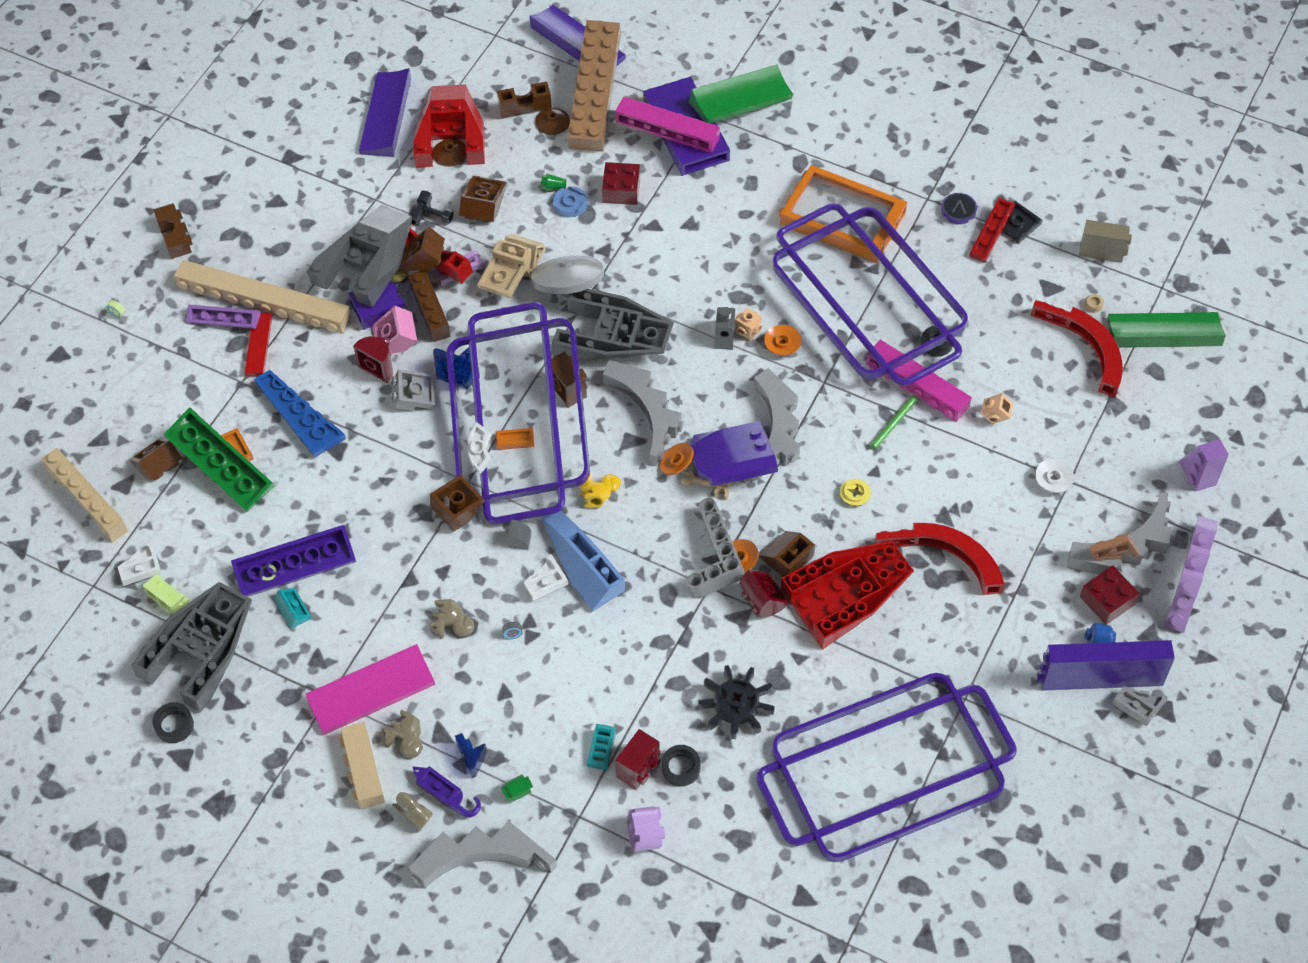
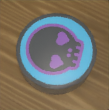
[502,622,523,639]

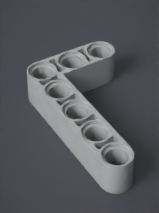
[686,498,745,598]

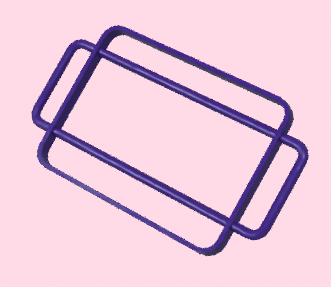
[773,203,968,386]
[447,302,590,524]
[756,673,1017,862]

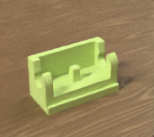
[143,574,190,615]

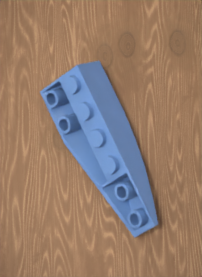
[541,511,625,611]

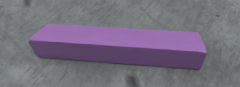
[186,304,261,329]

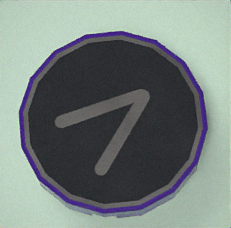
[941,193,977,224]

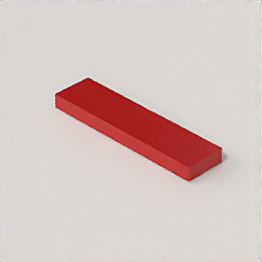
[969,197,1015,263]
[244,313,272,377]

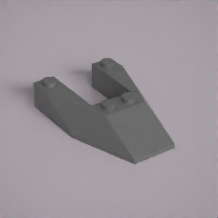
[306,206,412,308]
[552,289,674,359]
[131,582,252,712]

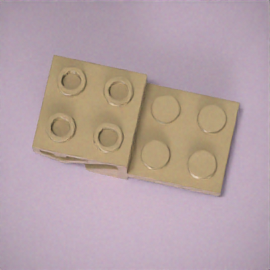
[477,234,546,298]

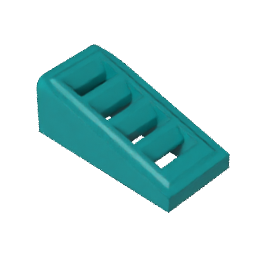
[587,724,616,771]

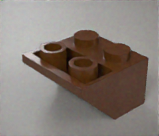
[759,531,815,577]

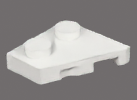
[118,542,162,586]
[524,554,569,601]

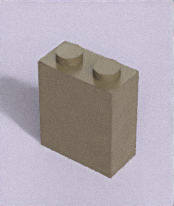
[1079,219,1132,263]

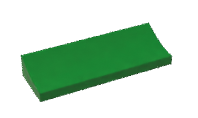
[689,64,793,124]
[1107,312,1226,348]
[163,407,276,512]

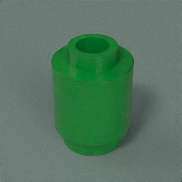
[501,774,533,802]

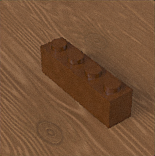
[408,271,451,342]

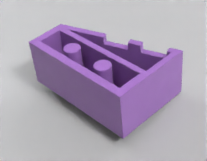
[1179,439,1229,491]

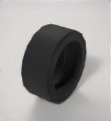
[152,702,194,743]
[662,744,701,786]

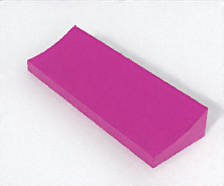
[305,644,436,735]

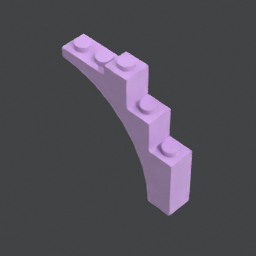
[1165,516,1218,633]

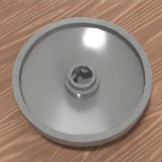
[531,255,604,294]

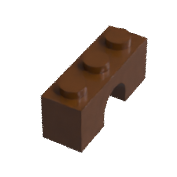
[497,81,552,117]
[153,203,193,259]

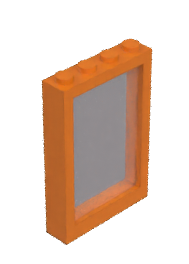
[779,165,908,263]

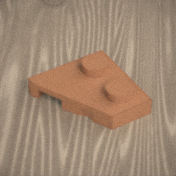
[1090,534,1140,561]

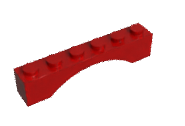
[404,228,473,284]

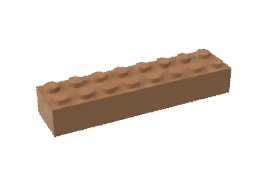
[568,20,621,151]

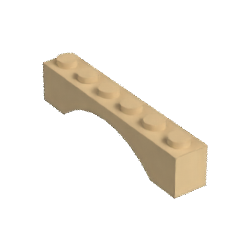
[41,448,128,543]

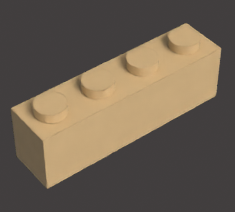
[338,721,385,809]

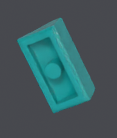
[274,588,312,629]

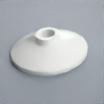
[1035,459,1074,493]

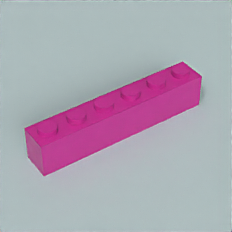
[615,96,720,153]
[866,339,972,422]

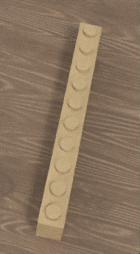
[174,260,351,334]

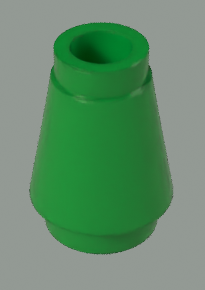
[541,173,567,191]

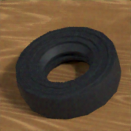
[921,326,953,357]

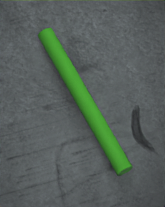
[870,394,918,450]

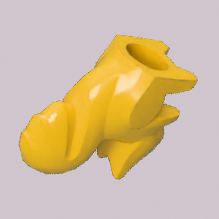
[578,473,621,508]

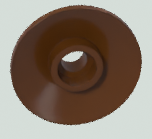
[536,107,570,135]
[433,139,467,167]

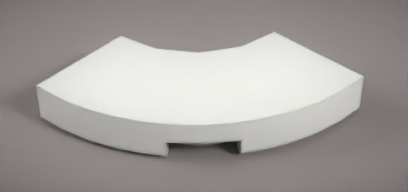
[467,422,493,474]

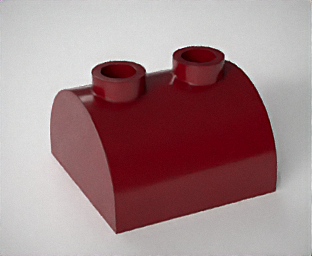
[353,336,393,383]
[739,570,790,617]

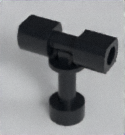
[409,190,454,226]

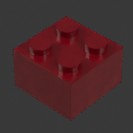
[602,162,640,205]
[1080,565,1140,625]
[615,729,661,790]

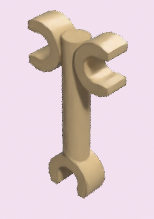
[681,470,733,500]

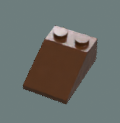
[459,175,507,223]

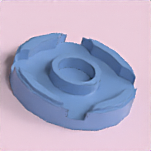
[553,186,588,218]

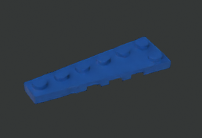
[254,370,346,458]

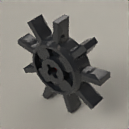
[698,665,775,739]

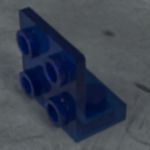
[433,347,480,389]

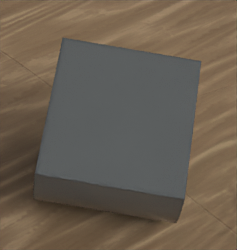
[508,519,532,550]

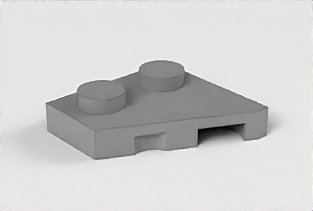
[1112,686,1168,726]

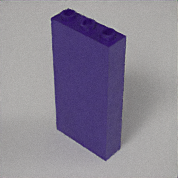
[643,76,730,176]
[1037,640,1175,691]

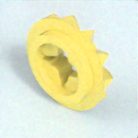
[840,479,871,507]

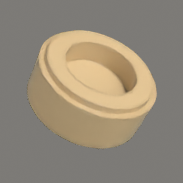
[1084,294,1104,313]

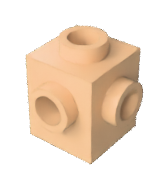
[735,308,762,341]
[981,393,1013,424]

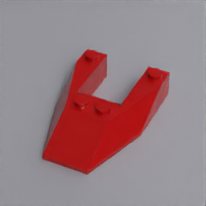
[413,84,485,168]

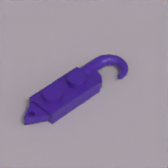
[412,766,481,818]

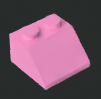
[372,306,417,354]

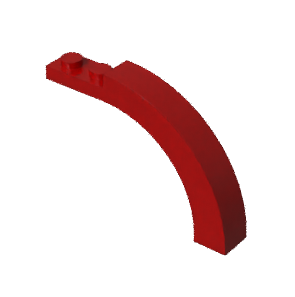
[1031,300,1123,398]
[874,522,1004,595]

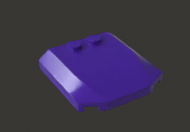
[690,421,778,486]

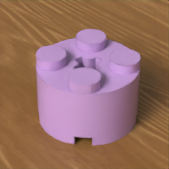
[627,806,665,852]

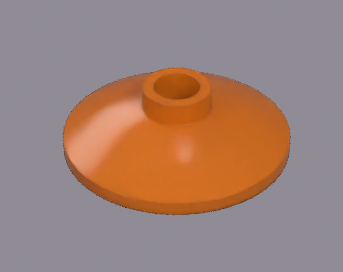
[764,325,801,356]
[660,443,694,475]
[728,539,759,572]

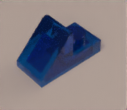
[455,733,487,778]

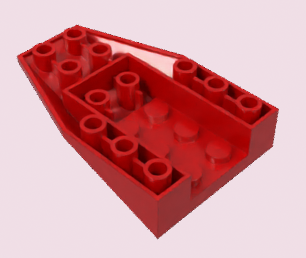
[781,541,914,650]

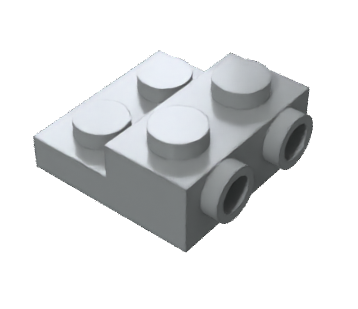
[391,369,435,411]

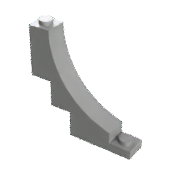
[408,821,557,889]

